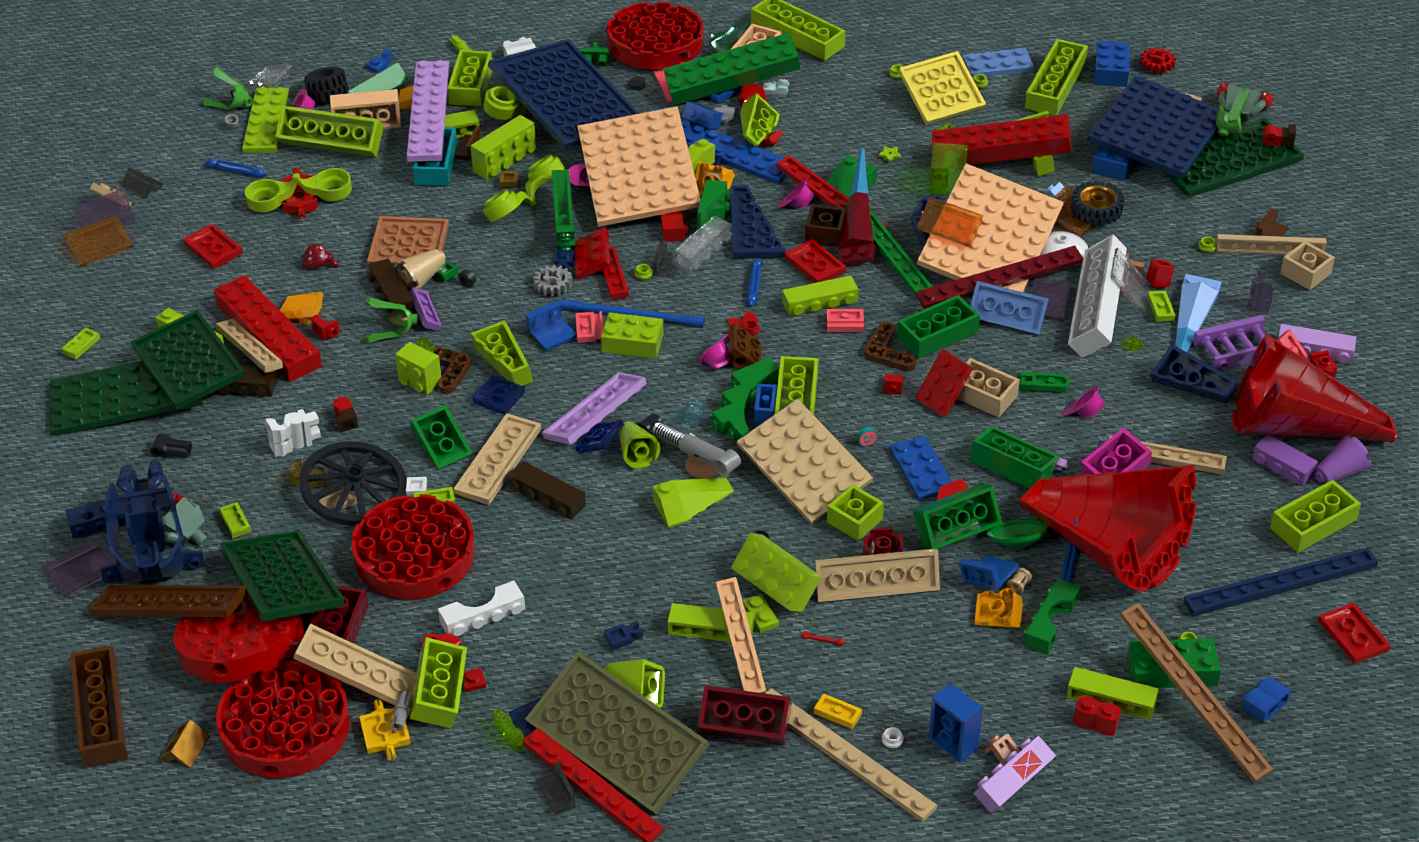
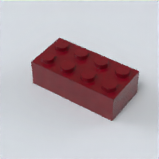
[310,586,368,644]
[697,685,792,745]

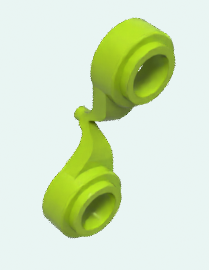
[483,86,532,120]
[483,154,565,223]
[245,168,352,213]

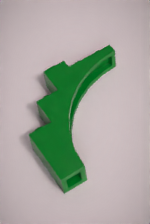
[552,169,575,251]
[711,357,780,451]

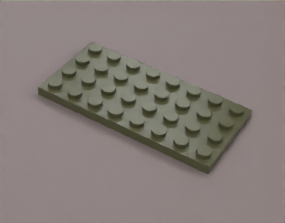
[525,651,710,815]

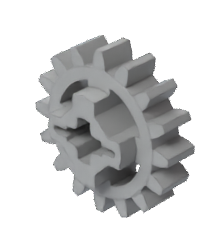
[533,265,573,297]

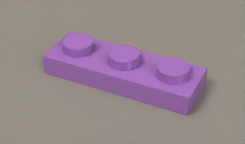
[409,287,442,331]

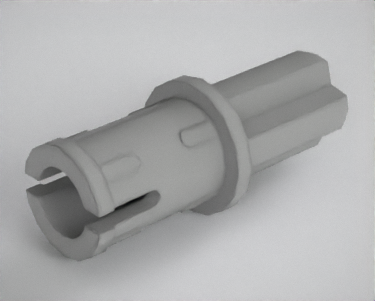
[390,691,413,732]

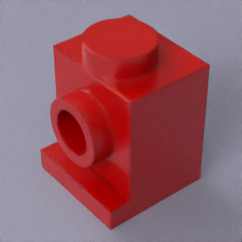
[1309,350,1338,377]

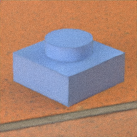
[1044,182,1064,198]

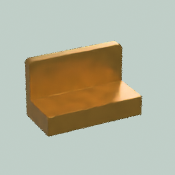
[160,720,209,768]

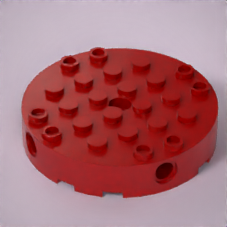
[607,1,704,70]
[352,494,475,599]
[173,595,305,682]
[216,660,350,778]

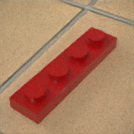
[602,246,629,300]

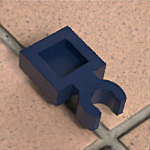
[554,250,575,272]
[604,621,644,650]

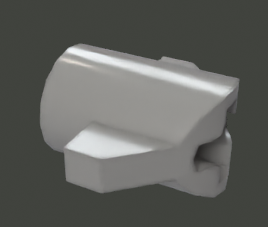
[715,105,735,123]

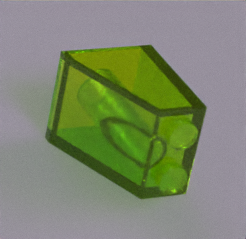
[929,143,968,196]

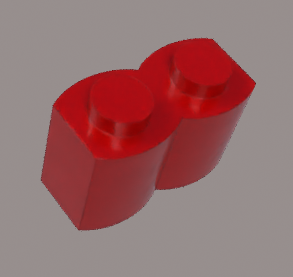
[1073,696,1121,736]

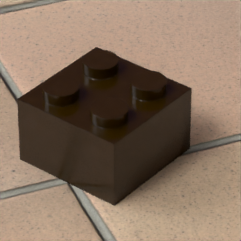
[805,204,846,247]

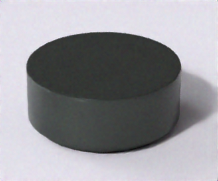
[629,76,646,91]
[458,269,476,288]

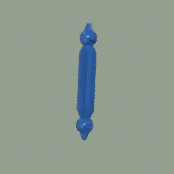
[205,158,267,178]
[745,258,764,307]

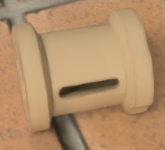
[1007,568,1032,595]

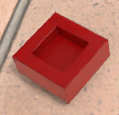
[761,129,783,146]
[462,668,486,692]

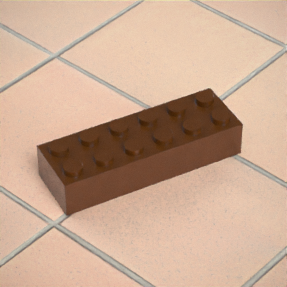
[70,645,128,767]

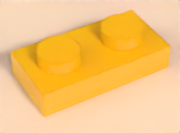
[814,693,862,729]

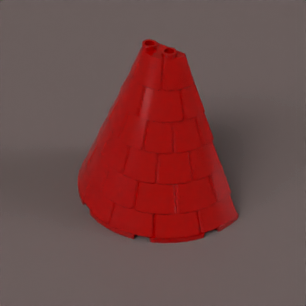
[1232,334,1397,443]
[1019,465,1196,591]

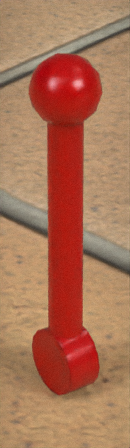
[802,631,844,646]

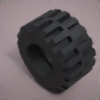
[304,67,349,102]

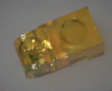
[288,459,327,489]

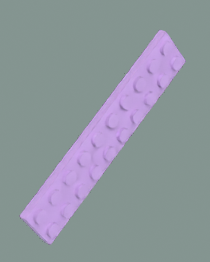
[407,60,449,162]

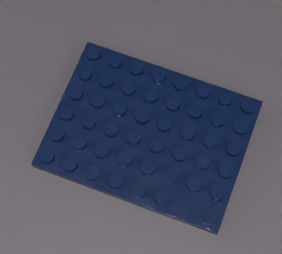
[488,39,639,149]
[1087,76,1219,179]

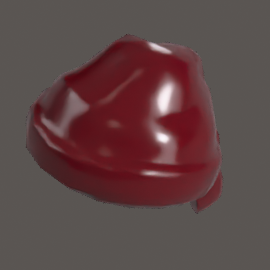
[301,244,339,269]

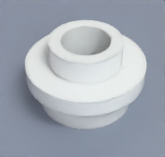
[882,727,904,748]

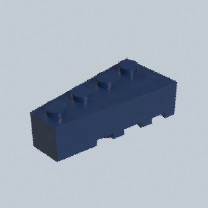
[1151,344,1237,404]

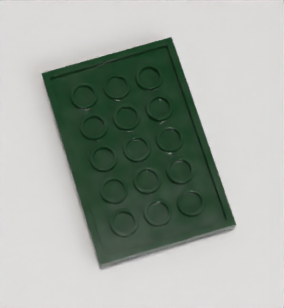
[130,310,246,410]

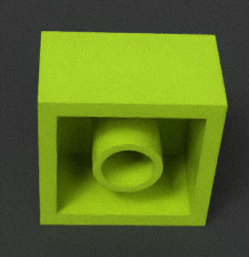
[395,342,441,395]
[827,484,884,541]

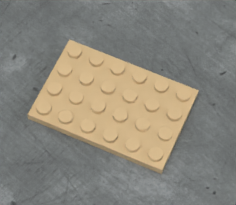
[737,399,873,525]

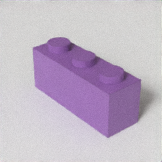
[1252,435,1318,487]

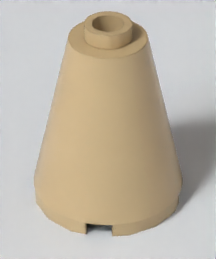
[394,249,446,289]

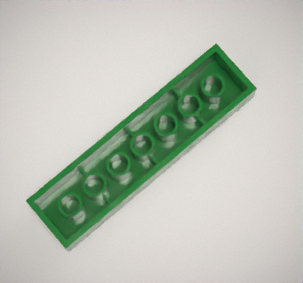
[663,32,800,105]

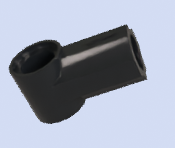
[150,434,192,459]

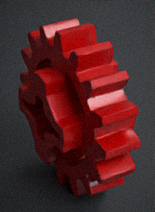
[1140,47,1176,74]

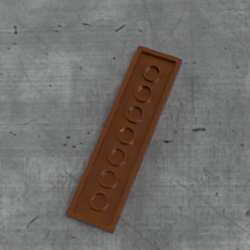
[88,585,247,618]

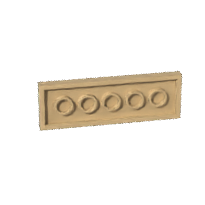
[454,414,541,505]
[815,549,940,602]
[293,624,417,711]

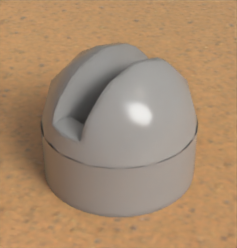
[225,114,239,129]

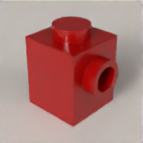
[1146,259,1175,289]

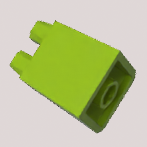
[603,659,665,708]

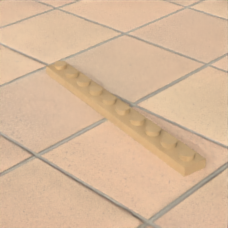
[765,688,937,822]

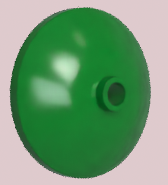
[987,519,1048,550]

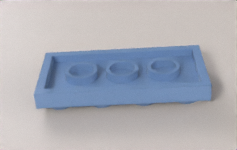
[962,48,1034,78]
[971,281,1049,335]

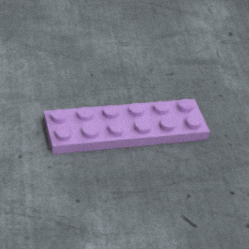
[542,372,647,445]

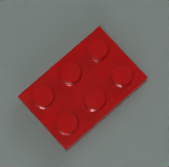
[183,224,243,269]
[575,227,610,279]
[785,239,846,283]
[915,349,973,417]
[1318,603,1391,664]

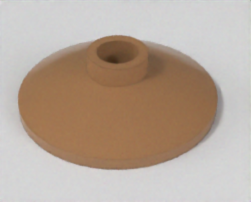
[685,456,719,479]

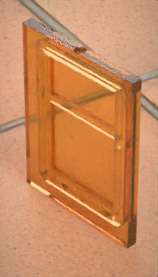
[917,197,984,248]
[63,215,134,266]

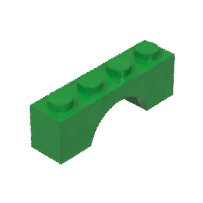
[1023,578,1081,655]

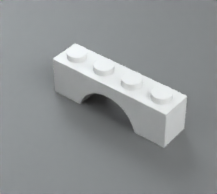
[438,581,525,636]

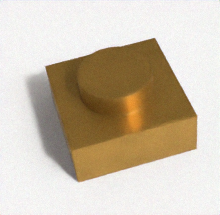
[500,171,518,187]

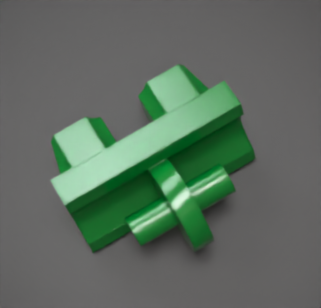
[580,42,610,66]

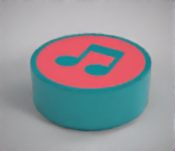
[857,427,877,446]

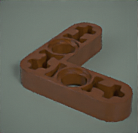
[865,322,916,372]
[422,345,471,394]

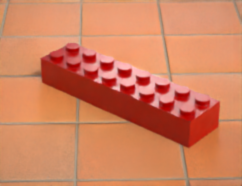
[931,114,1071,168]
[213,275,322,382]

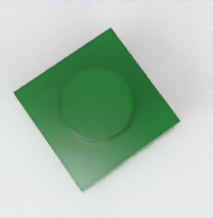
[435,261,459,281]

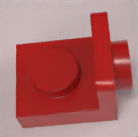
[311,314,340,341]
[883,374,904,395]

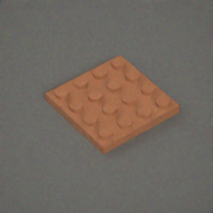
[367,216,449,268]

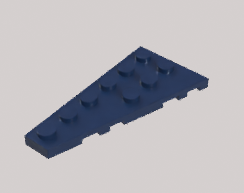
[730,186,787,258]

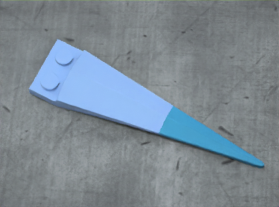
[1175,274,1222,352]

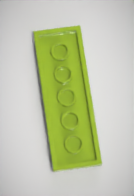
[242,87,289,153]

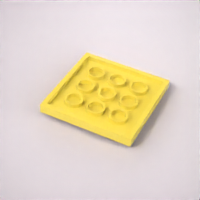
[898,51,986,125]

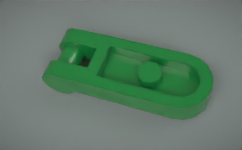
[1017,372,1070,392]

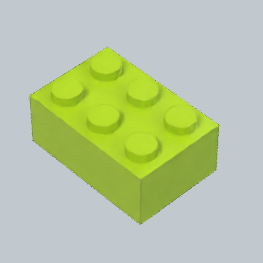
[601,313,664,359]

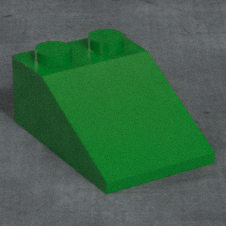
[827,155,877,198]
[697,180,730,239]
[410,405,473,470]

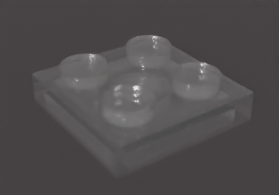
[249,64,294,88]

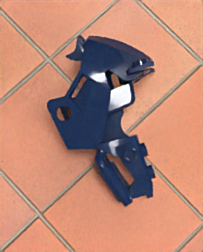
[100,461,206,584]

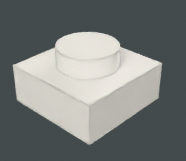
[406,477,427,497]

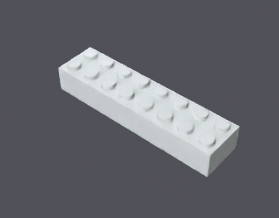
[1068,235,1127,357]

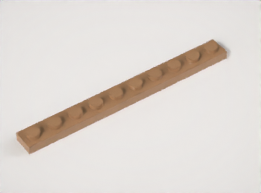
[1120,603,1273,783]

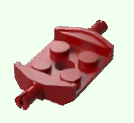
[280,167,318,220]

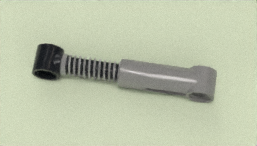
[637,413,741,476]

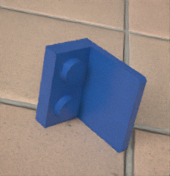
[526,301,577,351]
[959,556,1019,590]

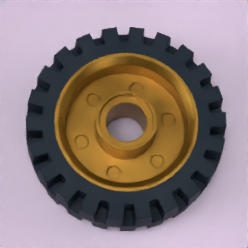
[1071,181,1124,225]

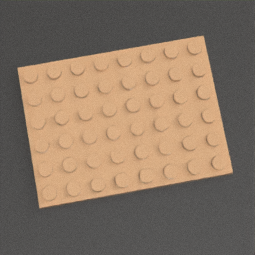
[578,106,701,227]
[917,164,1064,292]

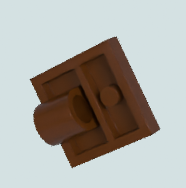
[729,323,761,369]

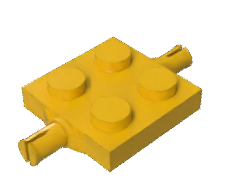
[359,699,411,761]

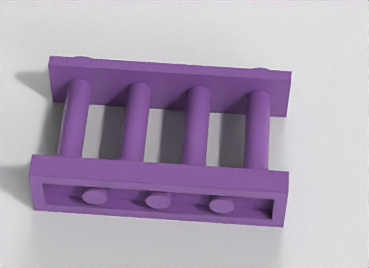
[1193,315,1265,371]

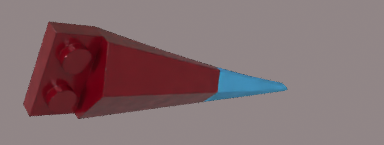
[838,147,875,266]

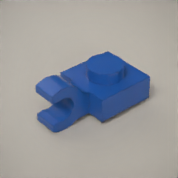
[366,49,393,74]

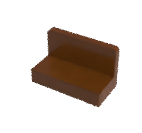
[454,126,481,161]
[1255,209,1288,237]

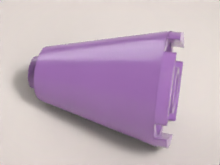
[1315,435,1372,484]

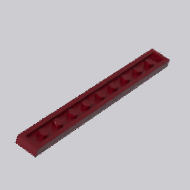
[916,245,1084,309]

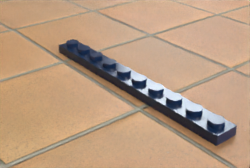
[1183,547,1378,616]

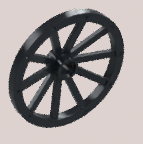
[299,441,407,526]

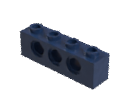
[65,499,126,539]

